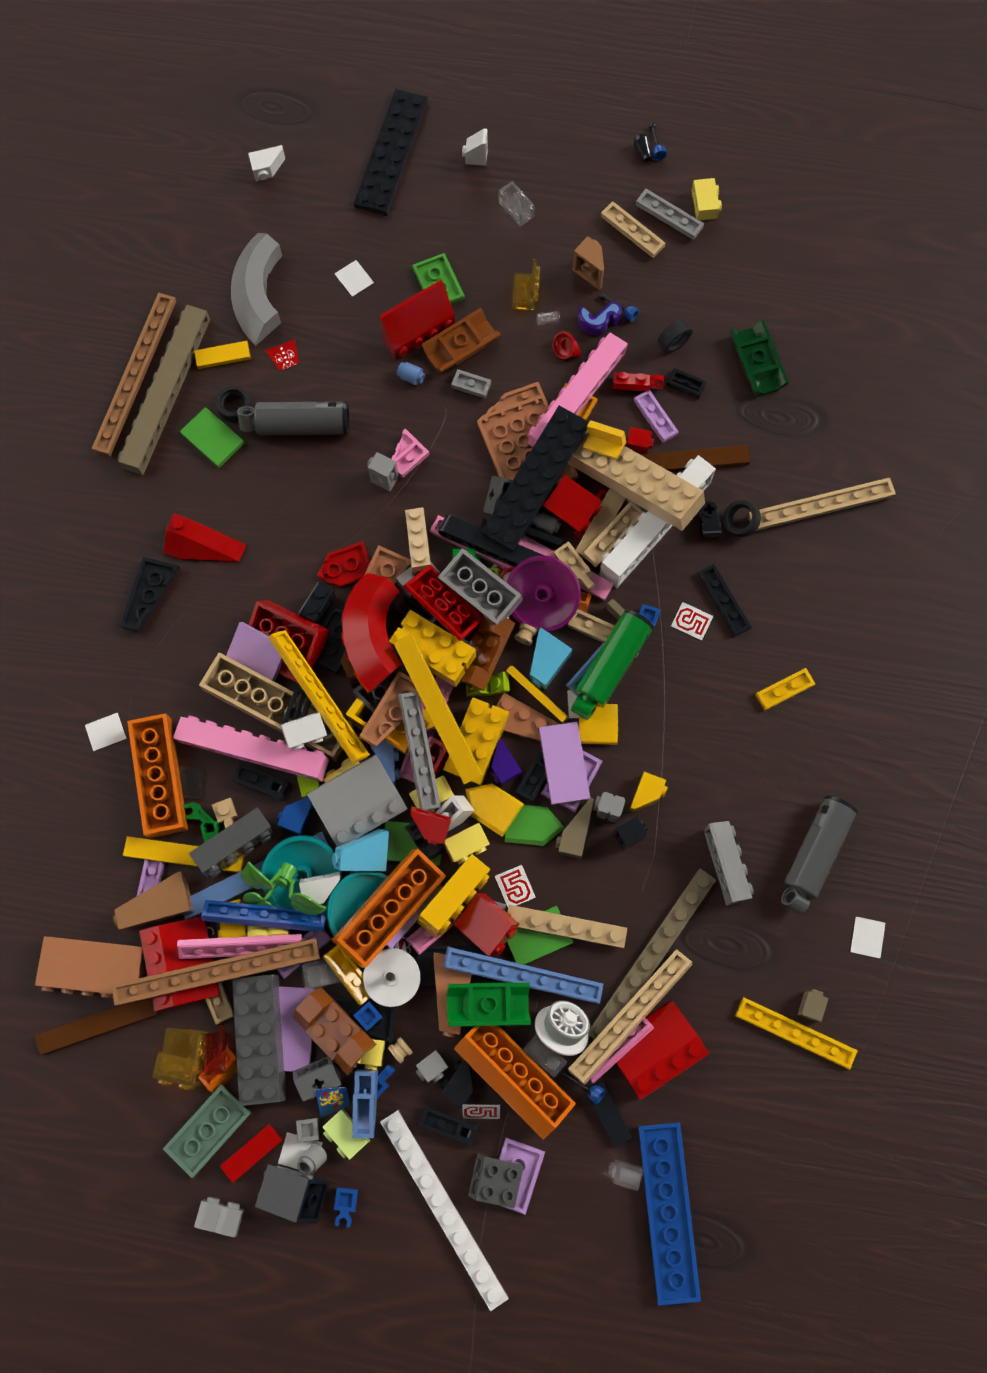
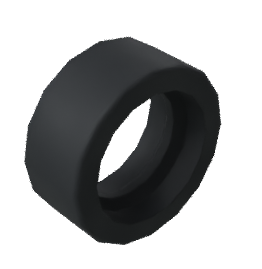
[657,319,693,353]
[216,385,252,423]
[723,500,761,537]

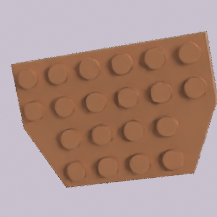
[477,382,579,485]

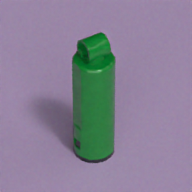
[571,609,654,721]

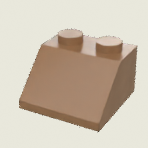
[572,236,604,290]

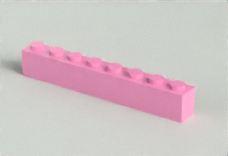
[528,333,628,447]
[173,716,329,782]

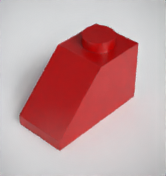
[429,737,449,776]
[411,806,451,845]

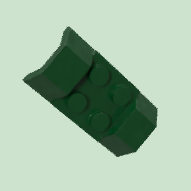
[730,320,789,396]

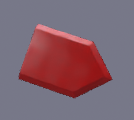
[316,541,370,587]

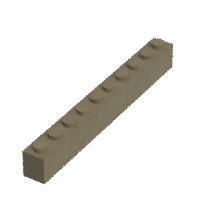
[118,305,210,475]

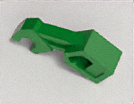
[184,802,221,843]

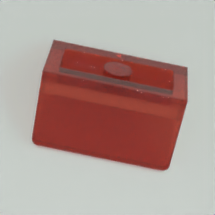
[204,1025,228,1075]

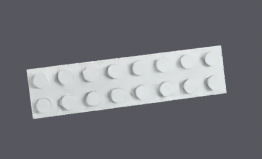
[600,455,716,589]

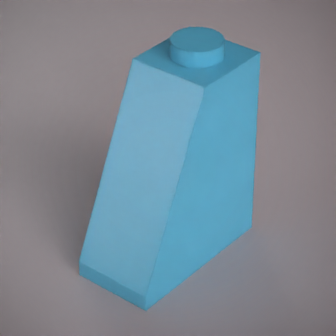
[530,628,572,690]
[332,829,389,871]

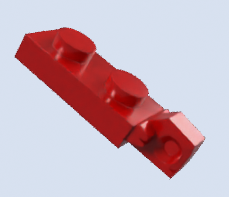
[613,372,664,391]

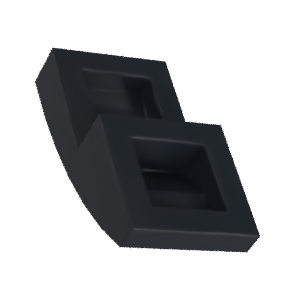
[405,821,444,861]

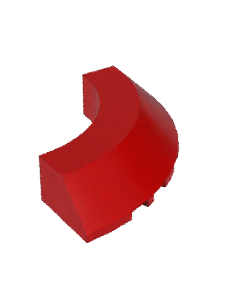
[341,573,403,694]

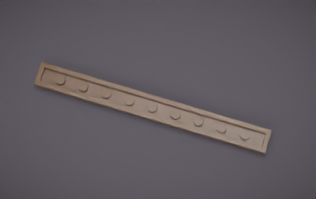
[91,293,176,457]
[111,938,320,1006]

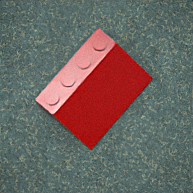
[379,280,455,359]
[403,565,485,641]
[249,600,330,683]
[139,917,220,1011]
[616,1001,710,1100]

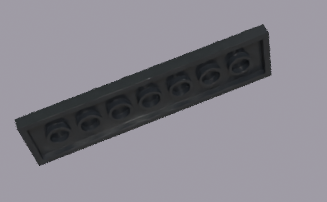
[354,89,428,216]
[481,405,589,552]

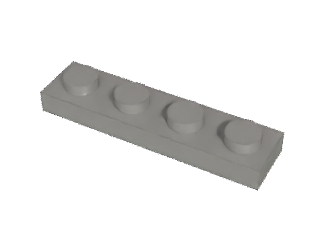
[636,189,704,240]

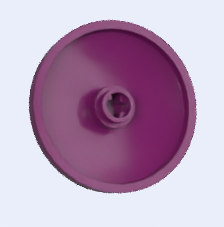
[506,556,581,632]

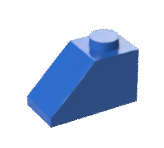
[277,797,314,835]

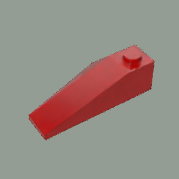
[163,513,246,562]

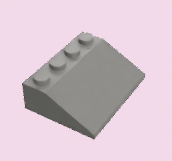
[307,754,407,847]

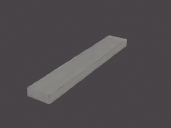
[398,691,441,810]

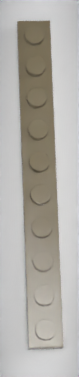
[588,869,716,1040]

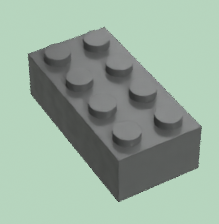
[189,807,273,879]

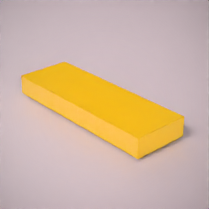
[194,341,251,369]
[755,668,815,711]
[323,945,370,1006]

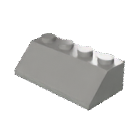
[438,548,523,625]
[703,821,754,906]

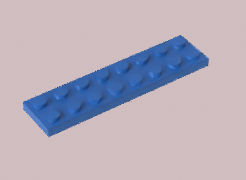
[638,1122,701,1306]

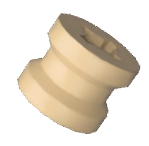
[514,623,537,645]
[388,1037,413,1064]

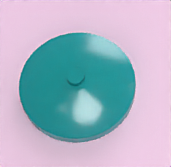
[261,835,342,908]
[326,871,388,936]

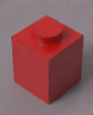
[626,427,654,454]

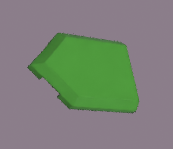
[505,805,565,846]

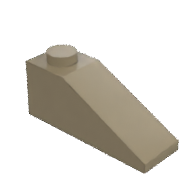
[555,798,594,859]

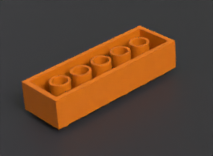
[127,713,188,838]
[332,848,446,968]
[454,1025,576,1140]

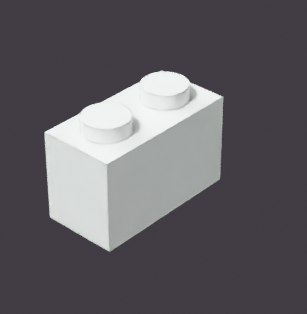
[280,712,327,750]

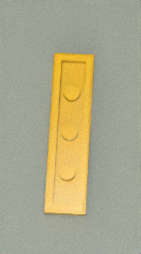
[506,666,569,723]

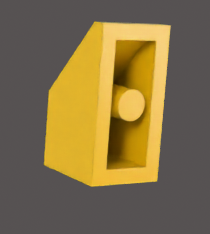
[629,772,668,812]

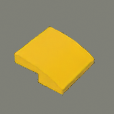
[578,704,618,745]

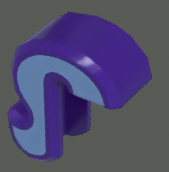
[578,302,622,336]

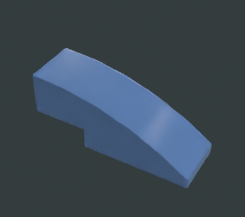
[352,1070,378,1138]

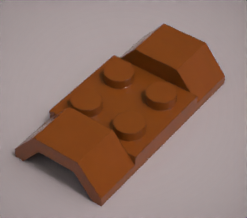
[421,308,501,373]
[458,615,515,691]
[293,987,377,1076]

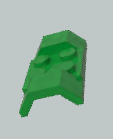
[446,982,531,1027]

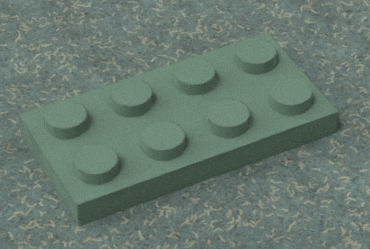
[163,1084,252,1178]

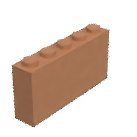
[35,936,146,998]

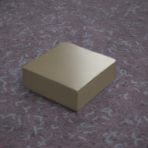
[606,599,625,620]

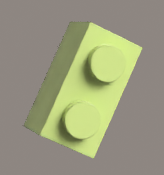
[323,1109,370,1160]

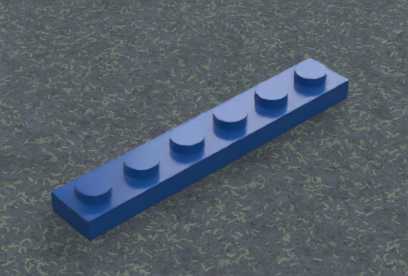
[201,900,326,932]

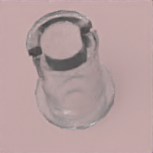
[536,310,560,326]

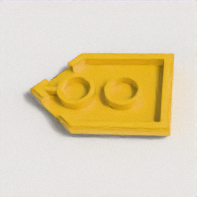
[465,783,524,837]

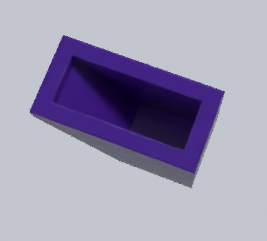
[490,739,522,787]

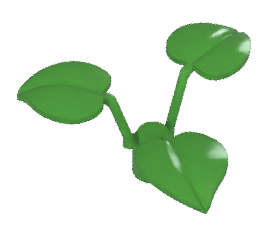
[240,861,327,915]

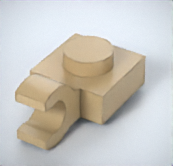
[212,798,238,828]

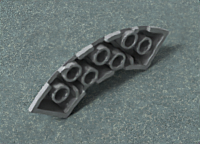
[231,233,282,346]

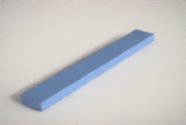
[183,832,328,920]
[443,947,604,1004]

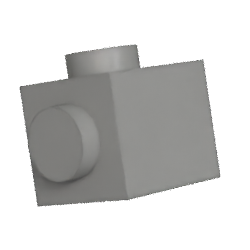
[416,1050,449,1083]

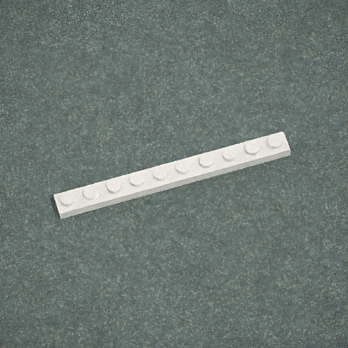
[380,1110,509,1311]

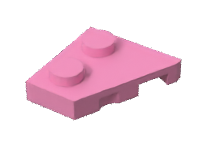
[392,429,430,478]

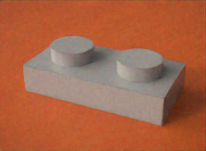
[451,369,491,399]

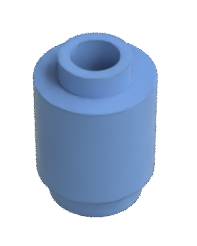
[397,362,425,386]

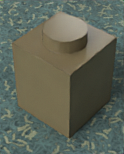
[798,989,829,1022]

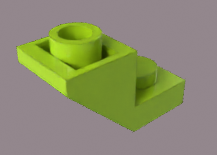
[466,672,510,697]

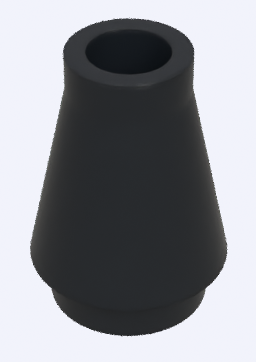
[633,133,653,162]

